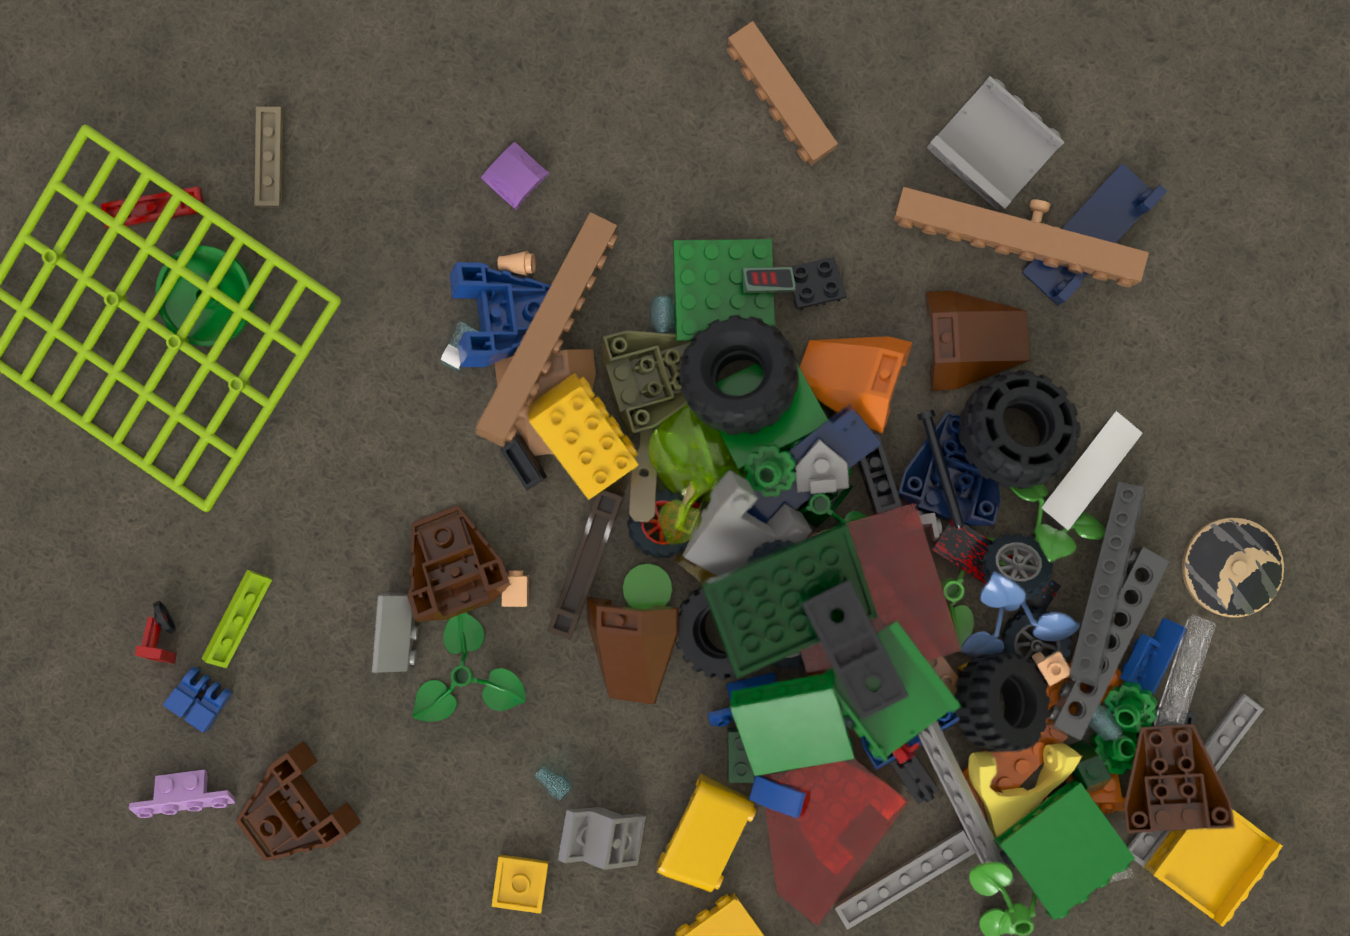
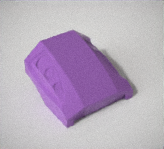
[481,142,550,210]

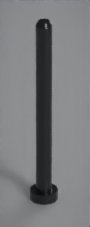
[917,410,964,529]

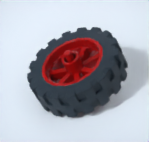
[627,490,696,558]

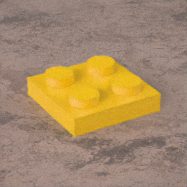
[491,855,549,914]

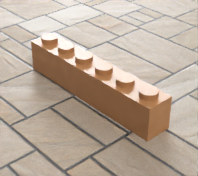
[726,21,838,166]

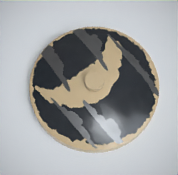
[1182,518,1284,617]

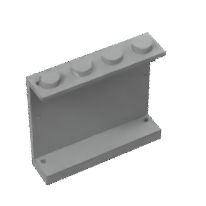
[927,76,1064,213]

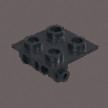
[791,257,846,310]

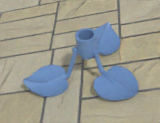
[961,572,1080,658]

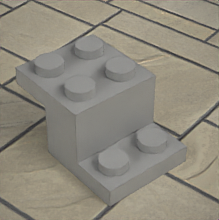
[558,807,646,870]

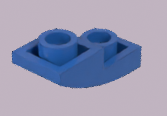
[750,775,806,818]

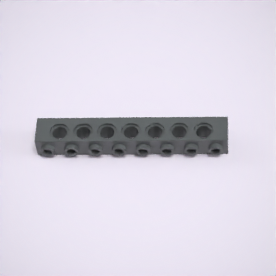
[1069,482,1145,687]
[1047,547,1170,740]

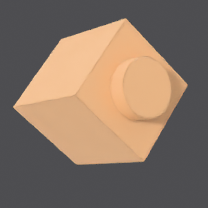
[502,570,529,607]

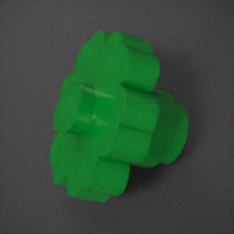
[745,444,797,497]
[1105,682,1158,733]
[1090,723,1138,775]

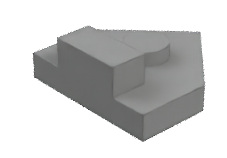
[795,439,849,494]

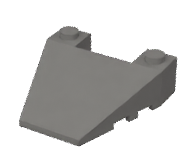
[683,471,812,576]

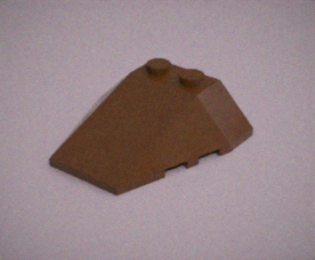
[408,505,510,622]

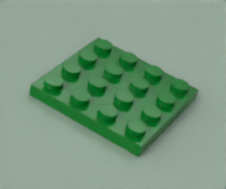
[672,239,775,341]

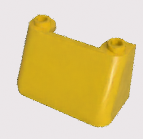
[657,774,757,892]

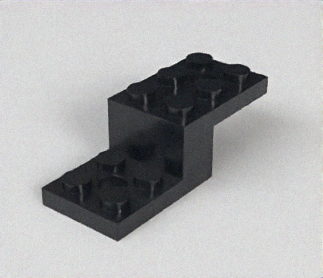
[802,580,909,719]

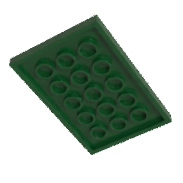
[701,523,878,678]

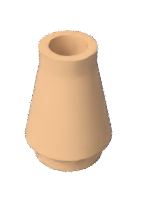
[498,251,536,276]

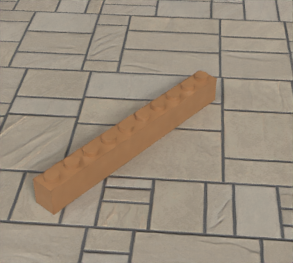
[894,187,1149,287]
[476,212,618,447]

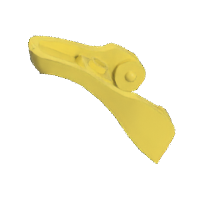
[969,743,1082,850]

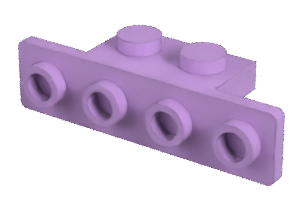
[129,770,235,818]

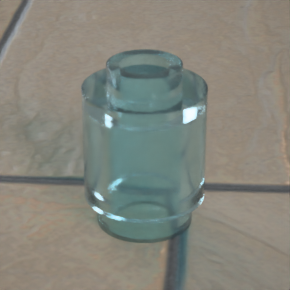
[650,296,675,333]
[1089,704,1123,741]

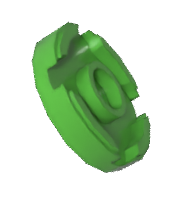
[623,563,672,609]

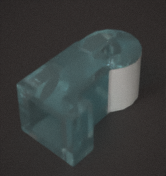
[440,321,479,372]

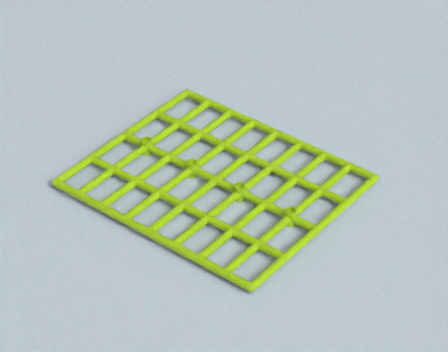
[0,124,341,512]

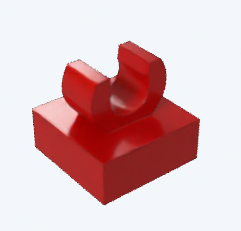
[892,742,920,764]

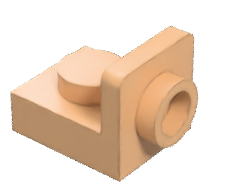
[1032,651,1070,686]

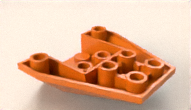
[800,336,913,434]

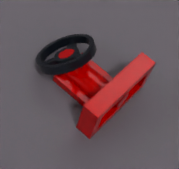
[134,601,177,664]

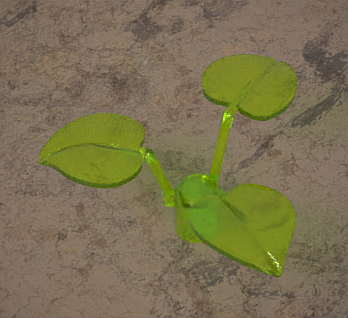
[648,428,747,544]

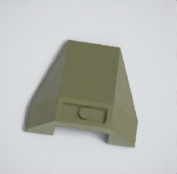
[602,331,692,434]

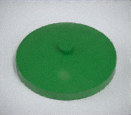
[155,246,255,346]

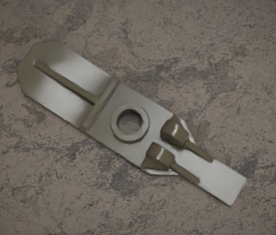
[629,428,658,522]

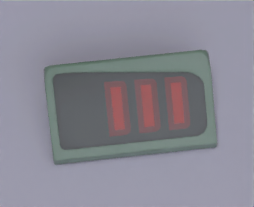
[742,267,796,294]

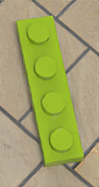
[201,569,272,668]

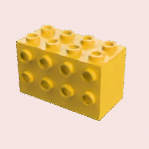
[527,373,639,500]

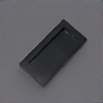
[500,435,547,491]

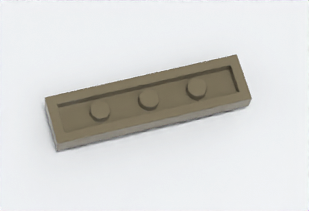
[254,107,283,208]

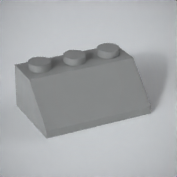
[372,592,419,673]

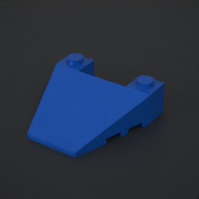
[449,262,551,367]

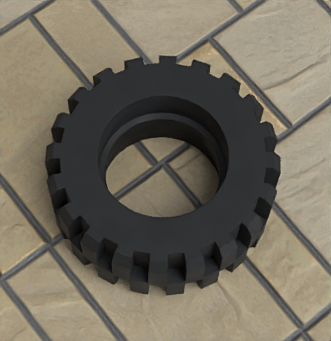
[676,586,736,680]
[954,652,1050,752]

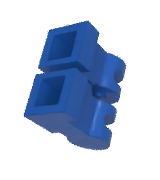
[163,666,233,733]

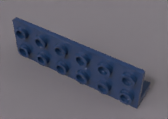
[1022,164,1167,306]
[746,404,881,524]

